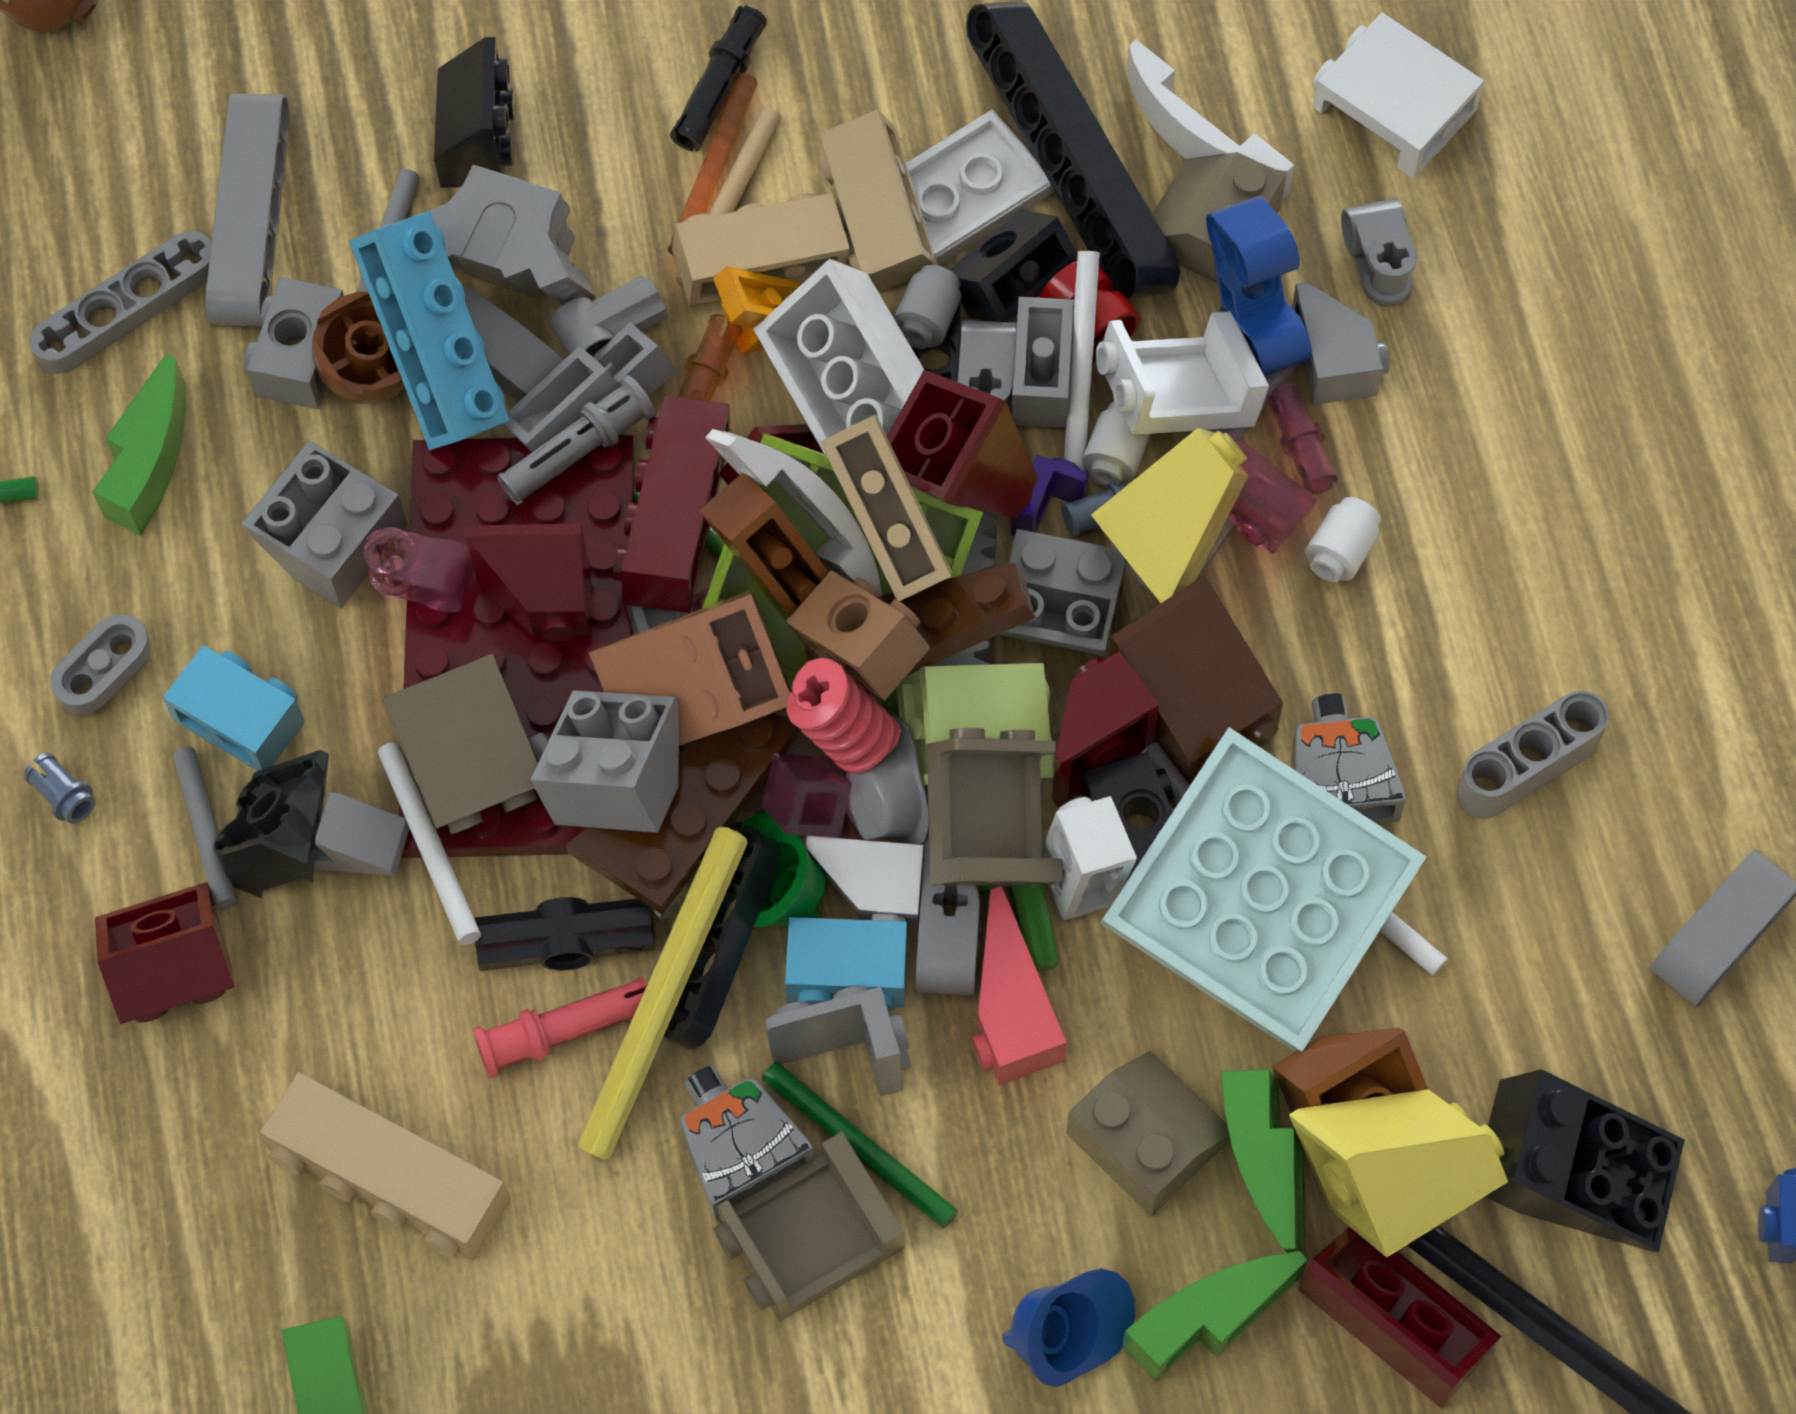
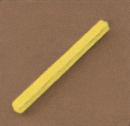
[578,827,747,1160]

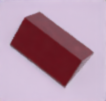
[1299,1227,1502,1409]

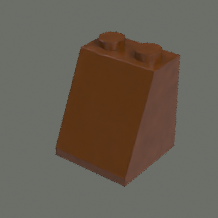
[1109,576,1283,784]

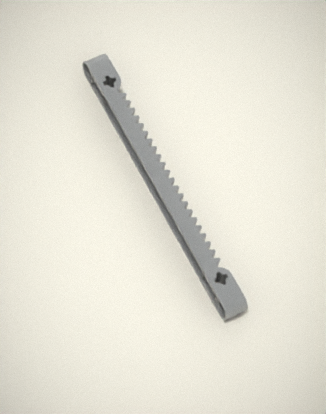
[915,320,1017,996]

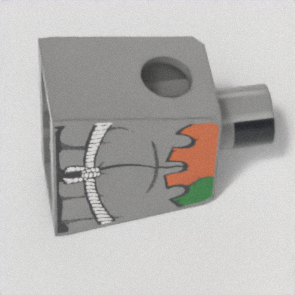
[1291,693,1406,824]
[679,1066,814,1222]

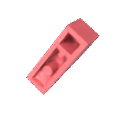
[971,886,1067,1085]

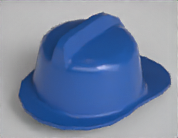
[1002,1268,1135,1387]

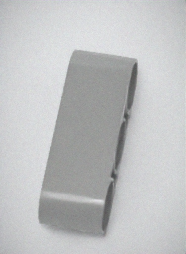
[1457,691,1609,818]
[1649,849,1796,1008]

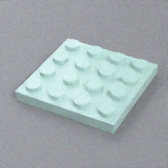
[1100,727,1427,1052]

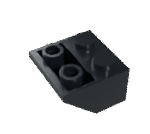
[434,37,516,188]

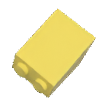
[1091,427,1248,603]
[1289,1089,1508,1257]

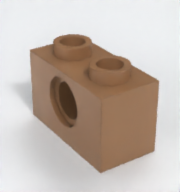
[785,570,930,701]

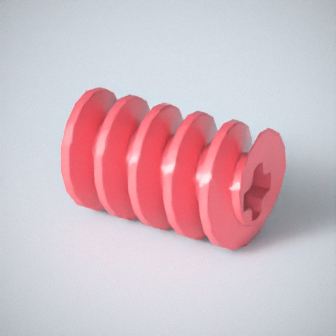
[786,658,901,774]

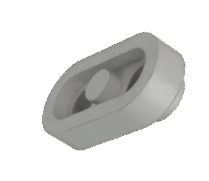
[50,614,151,715]

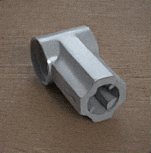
[550,275,667,356]

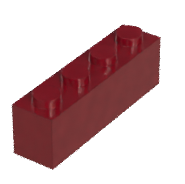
[613,395,730,613]

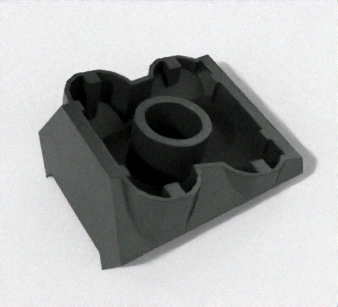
[213,750,329,898]

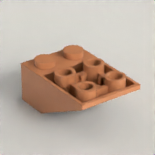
[589,590,792,745]

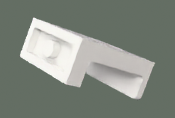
[1313,12,1484,179]
[1096,311,1269,435]

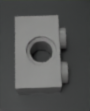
[244,277,344,409]

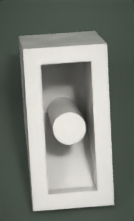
[806,836,924,924]

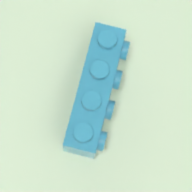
[349,211,510,450]

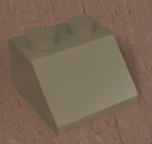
[1152,152,1286,283]
[1066,1051,1230,1217]

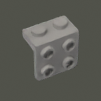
[765,986,911,1096]

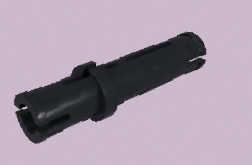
[670,5,767,152]

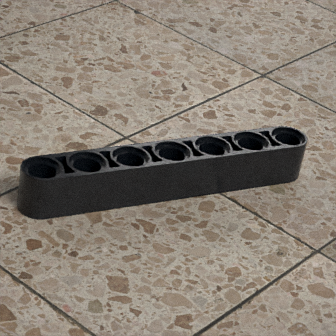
[966,1,1180,299]

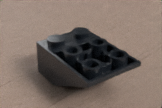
[1485,1069,1685,1252]

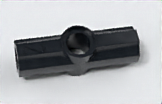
[474,897,655,971]

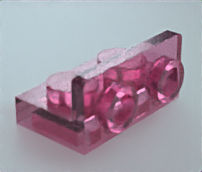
[1228,432,1318,554]

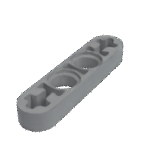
[30,231,212,374]

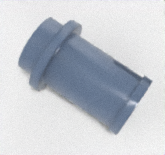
[1061,482,1127,537]
[24,753,95,824]

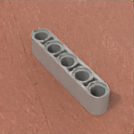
[206,94,290,326]

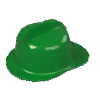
[740,809,826,928]

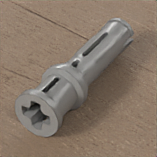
[497,375,657,505]

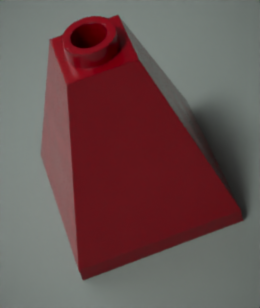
[887,370,1038,518]

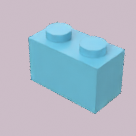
[162,645,305,771]
[785,917,907,1012]

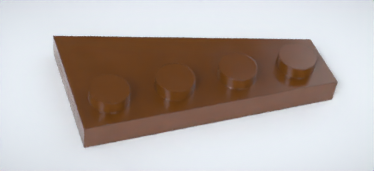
[804,562,1035,693]
[566,712,798,915]

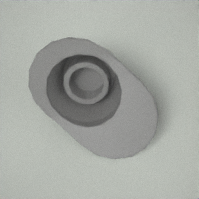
[843,713,929,845]

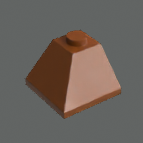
[1272,1027,1428,1113]

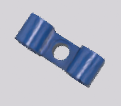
[1206,196,1312,376]

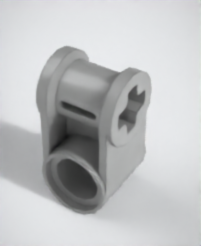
[1341,198,1417,306]

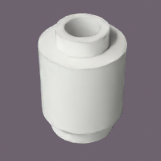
[1082,402,1151,486]
[1305,497,1381,582]

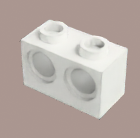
[1043,796,1137,921]

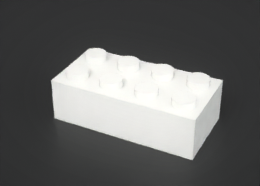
[753,259,924,455]

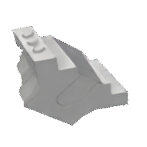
[420,165,595,305]

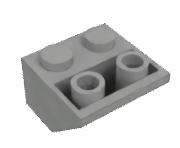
[241,440,408,608]
[998,529,1127,656]
[530,690,679,833]

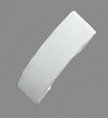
[1126,40,1294,200]
[705,429,882,596]

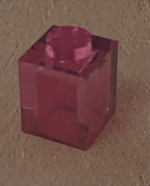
[762,753,852,838]

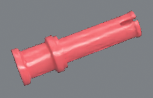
[472,976,647,1079]

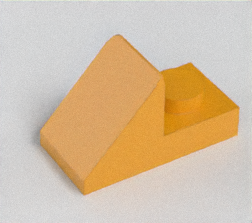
[713,266,802,354]

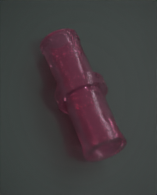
[1267,384,1338,495]

